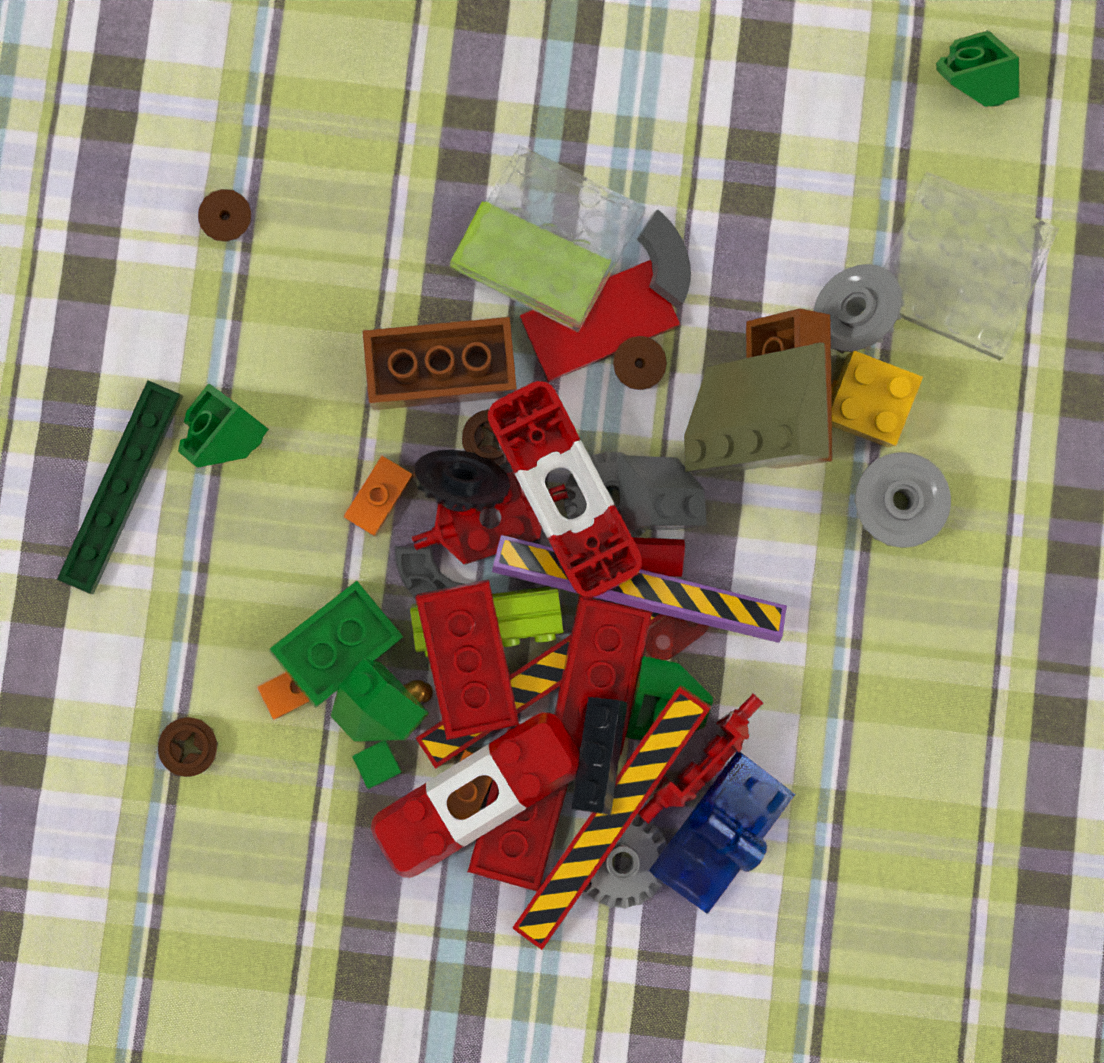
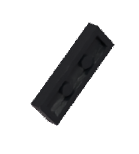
[571,697,628,815]

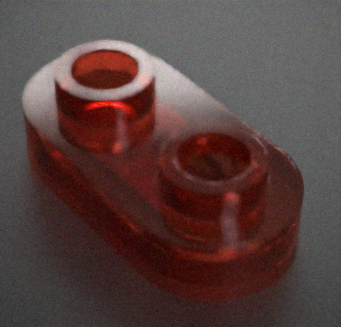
[645,616,709,660]

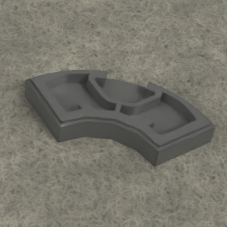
[637,209,691,308]
[395,547,464,598]

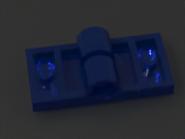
[649,751,796,914]

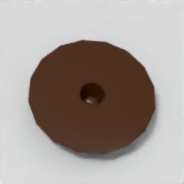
[198,189,252,242]
[613,336,667,390]

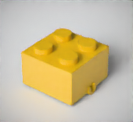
[831,350,923,448]

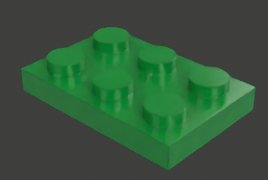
[269,580,403,708]

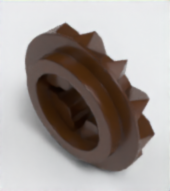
[462,409,508,465]
[158,717,219,777]

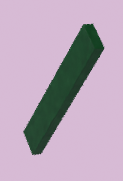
[57,380,183,595]

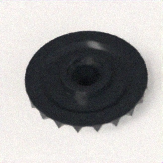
[413,450,510,512]

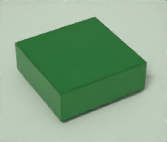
[352,740,402,789]

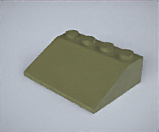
[684,343,829,474]

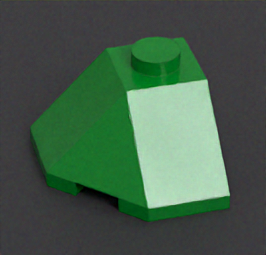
[936,30,1019,107]
[178,383,269,468]
[626,656,713,741]
[331,658,429,742]

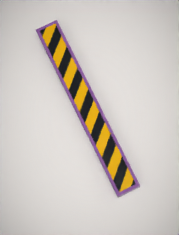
[492,535,787,643]

